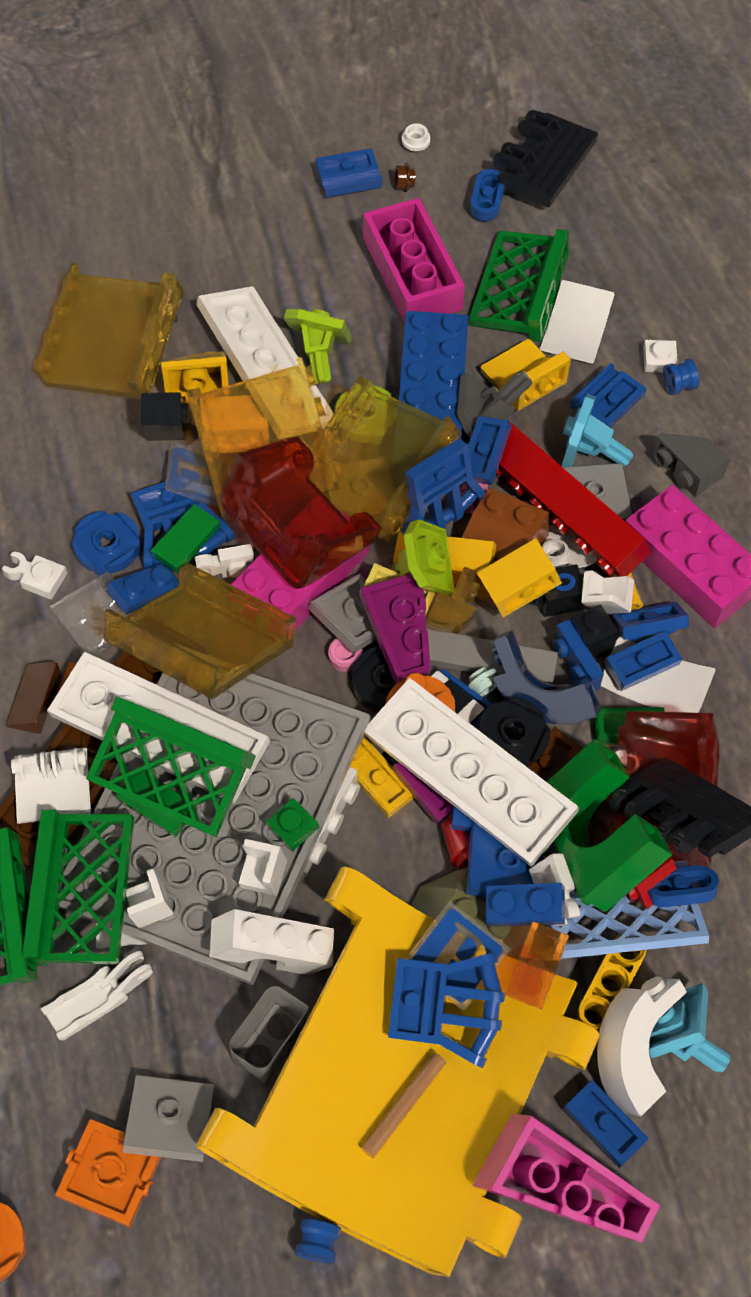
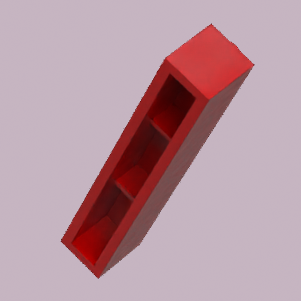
[496,422,651,577]

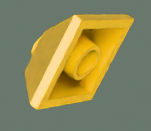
[161,351,230,405]

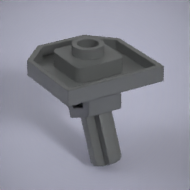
[457,371,532,438]

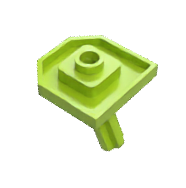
[284,309,352,384]
[389,519,455,596]

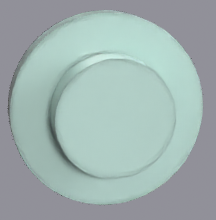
[468,667,498,697]

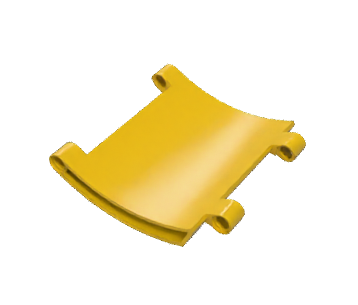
[195,867,600,1277]

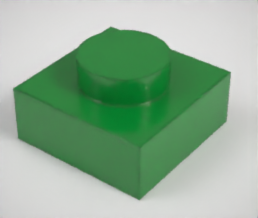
[266,797,320,852]

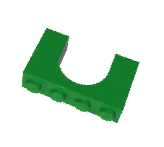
[547,739,672,912]

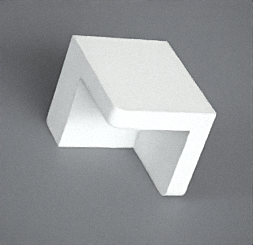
[581,570,634,614]
[238,839,287,896]
[126,868,174,928]

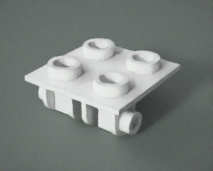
[11,748,91,824]

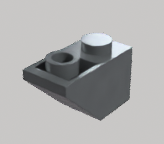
[652,433,729,497]

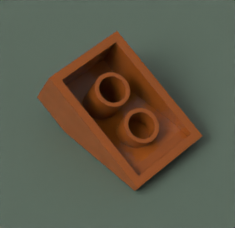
[452,488,549,606]

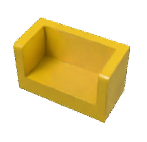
[477,538,562,618]

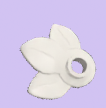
[542,524,598,568]

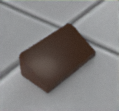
[6,662,61,734]

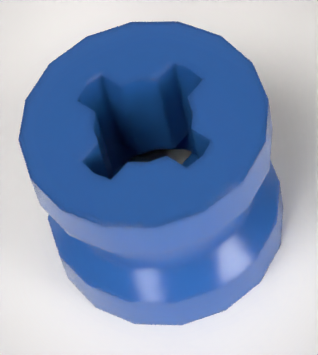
[663,359,699,395]
[295,1219,341,1264]

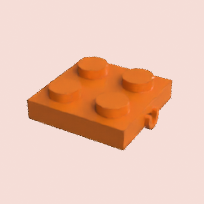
[55,1119,162,1228]

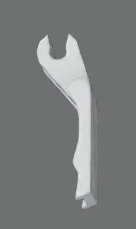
[41,951,153,1040]

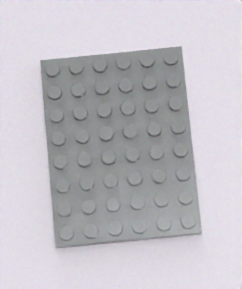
[59,647,371,985]

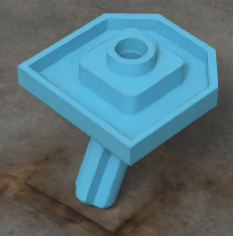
[562,394,633,467]
[649,983,731,1072]

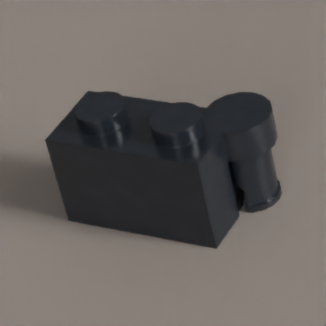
[141,392,192,441]

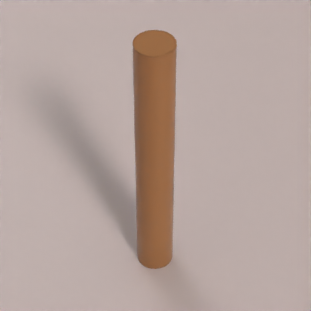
[361,1053,446,1158]

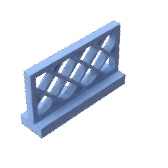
[549,861,709,959]

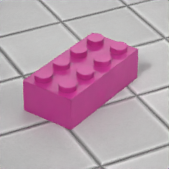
[363,198,465,324]
[625,484,751,629]
[231,496,370,642]

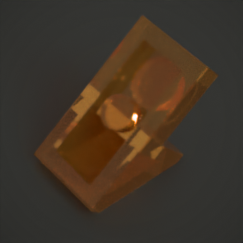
[505,921,569,1010]

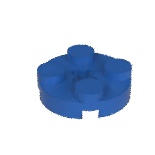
[73,511,141,577]

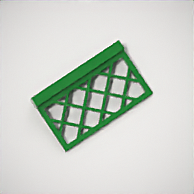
[469,229,570,342]
[86,696,256,837]
[22,810,135,966]
[0,827,38,986]

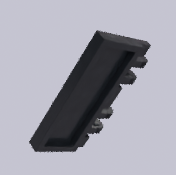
[493,109,598,208]
[609,756,751,858]

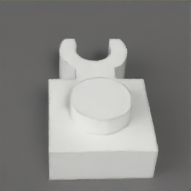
[195,544,254,580]
[2,552,67,600]
[529,853,580,926]

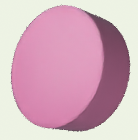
[328,638,363,672]

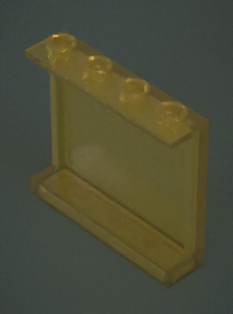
[34,263,184,399]
[186,357,344,523]
[288,376,461,543]
[104,564,296,700]

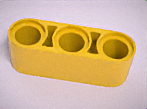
[575,934,647,1033]

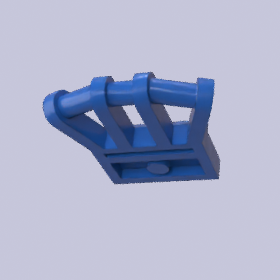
[402,438,486,536]
[131,477,235,568]
[388,952,505,1068]

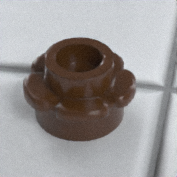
[395,163,415,192]

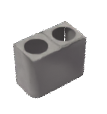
[230,986,309,1083]

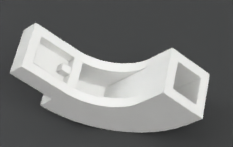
[597,977,687,1117]

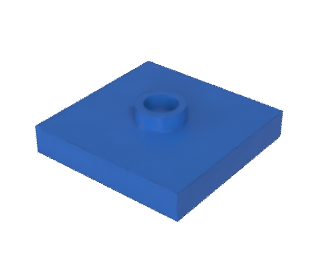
[466,824,544,898]

